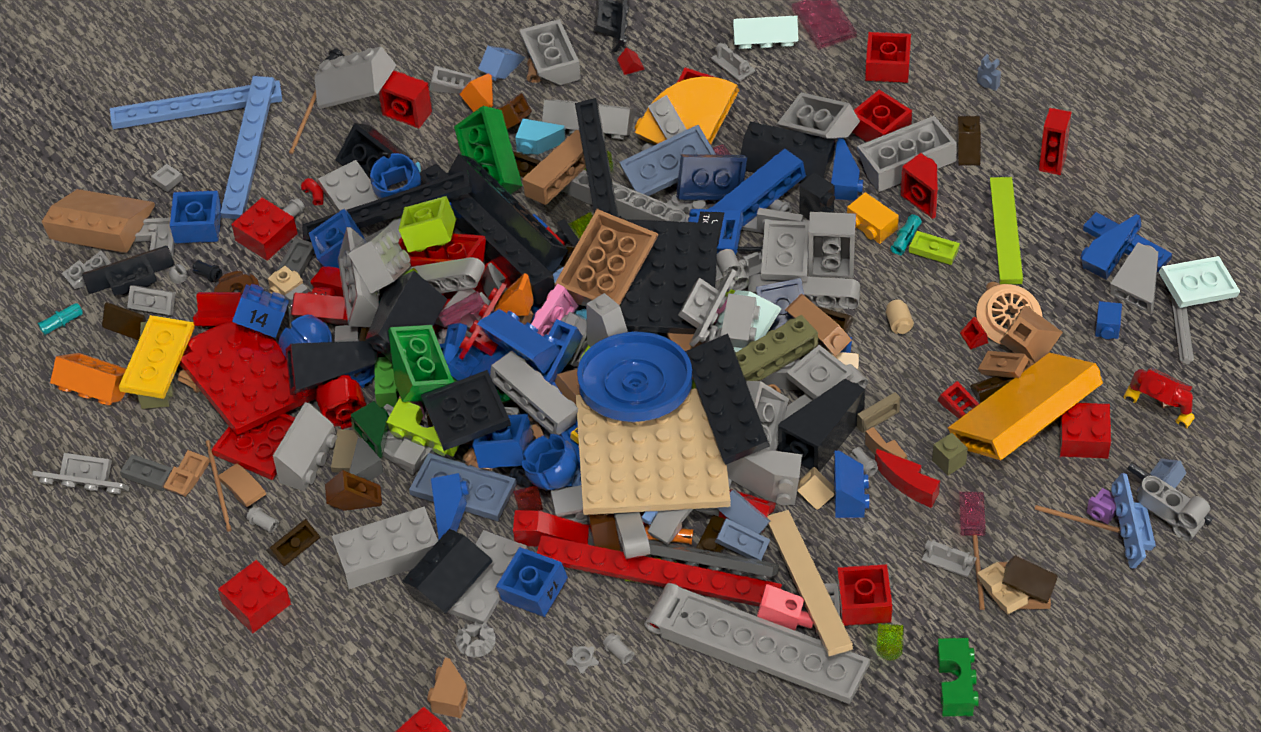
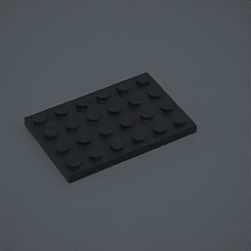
[621,219,718,334]

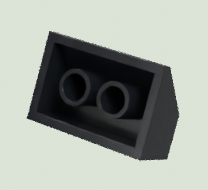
[335,123,413,187]
[401,529,493,615]

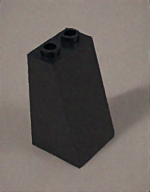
[365,271,448,363]
[778,379,865,472]

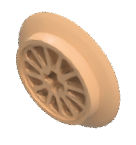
[976,284,1042,345]

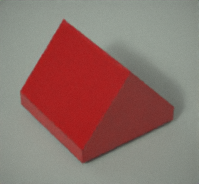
[617,47,644,75]
[960,317,988,349]

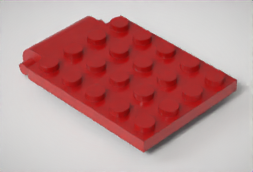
[180,321,317,435]

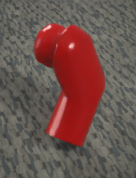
[301,178,324,206]

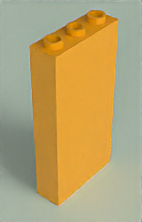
[948,352,1103,460]

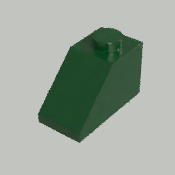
[350,401,389,458]

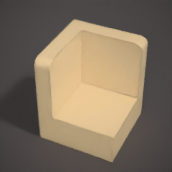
[797,467,835,509]

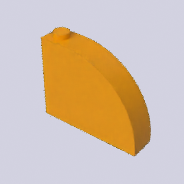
[635,77,740,145]

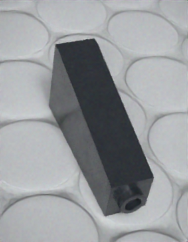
[285,341,378,395]

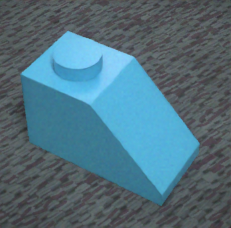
[515,119,566,155]

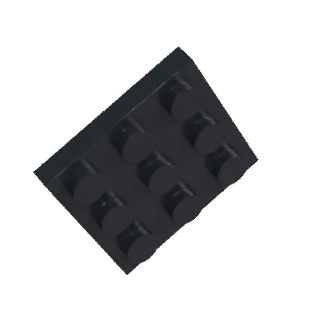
[421,370,511,451]

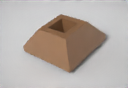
[999,305,1063,363]

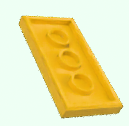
[119,315,195,399]

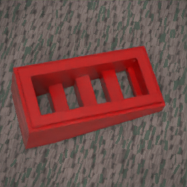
[937,381,979,419]

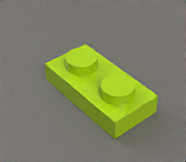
[909,231,960,265]

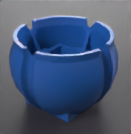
[370,153,421,199]
[279,315,333,358]
[521,434,578,491]

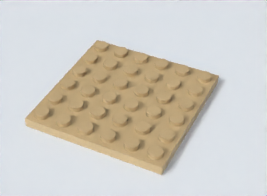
[576,388,731,515]

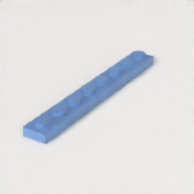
[220,76,275,219]
[110,80,283,129]

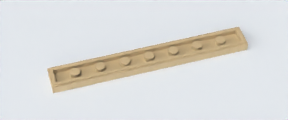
[768,510,853,656]

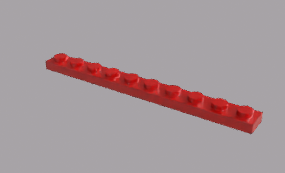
[537,535,782,607]

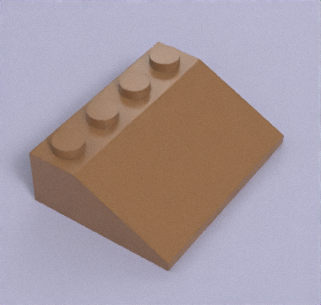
[42,189,155,253]
[555,209,658,306]

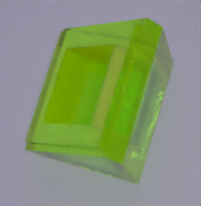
[568,212,593,239]

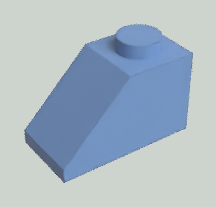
[479,46,525,81]

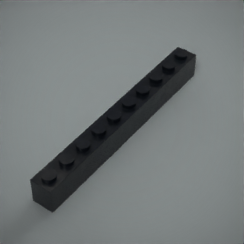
[419,163,555,305]

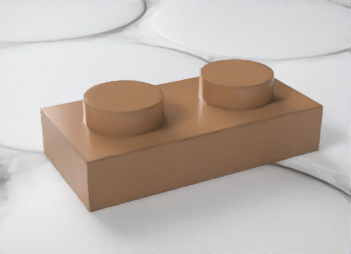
[978,351,1029,378]

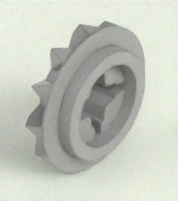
[455,620,496,657]

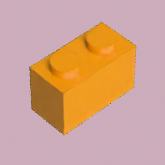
[847,192,899,244]

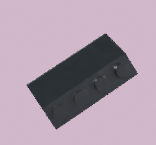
[740,121,835,183]

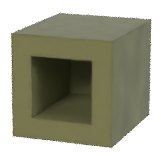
[932,433,968,476]

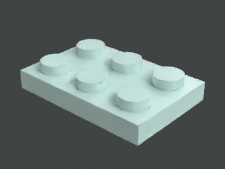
[1159,256,1240,308]

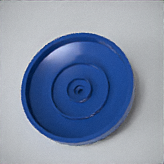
[577,332,692,422]

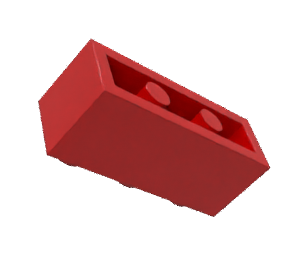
[1039,108,1072,175]

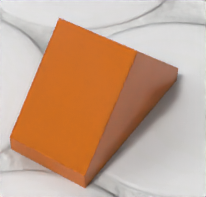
[459,74,493,112]
[493,273,534,316]

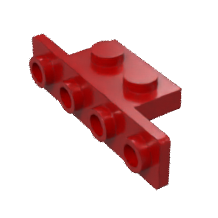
[458,283,506,359]

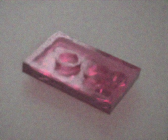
[792,0,857,50]

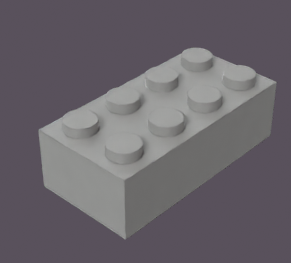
[332,506,438,589]

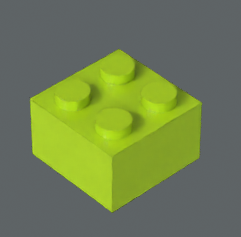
[398,196,456,252]

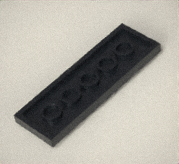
[685,334,770,465]

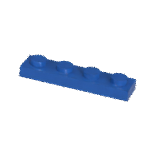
[1083,212,1172,272]

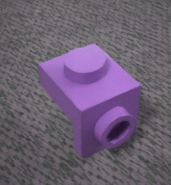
[1087,488,1116,524]

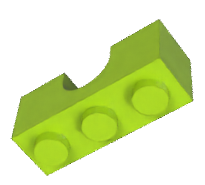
[386,398,459,457]

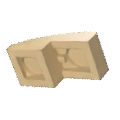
[977,562,1028,615]

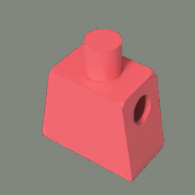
[757,584,813,631]

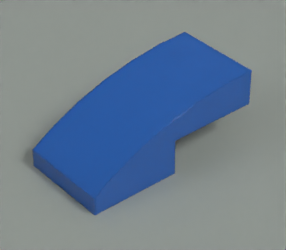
[439,323,468,365]
[448,345,485,381]

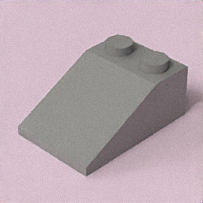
[727,449,802,505]

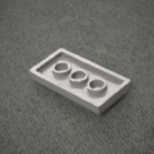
[447,530,528,624]

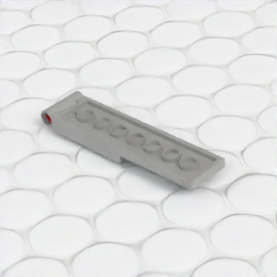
[644,583,870,704]

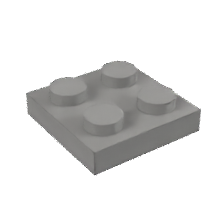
[786,345,854,399]

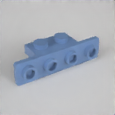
[1111,473,1156,568]

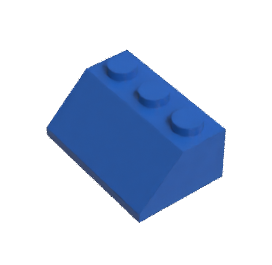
[477,309,561,374]

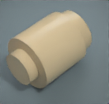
[886,300,914,334]

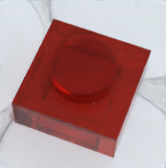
[513,486,543,511]

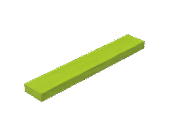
[990,177,1023,285]

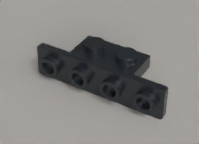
[594,0,629,52]
[82,245,174,296]

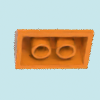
[50,353,127,405]

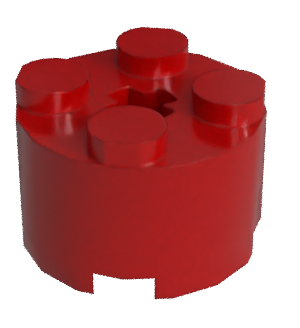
[316,375,367,430]

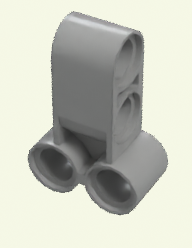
[715,249,750,291]
[1137,476,1210,541]

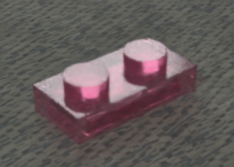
[439,291,485,327]
[959,492,986,536]

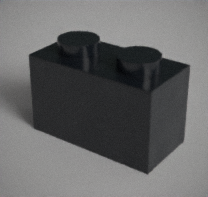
[799,173,835,220]

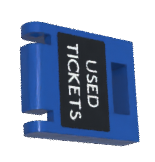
[688,209,744,255]

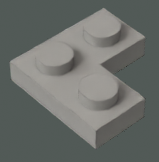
[134,218,175,257]

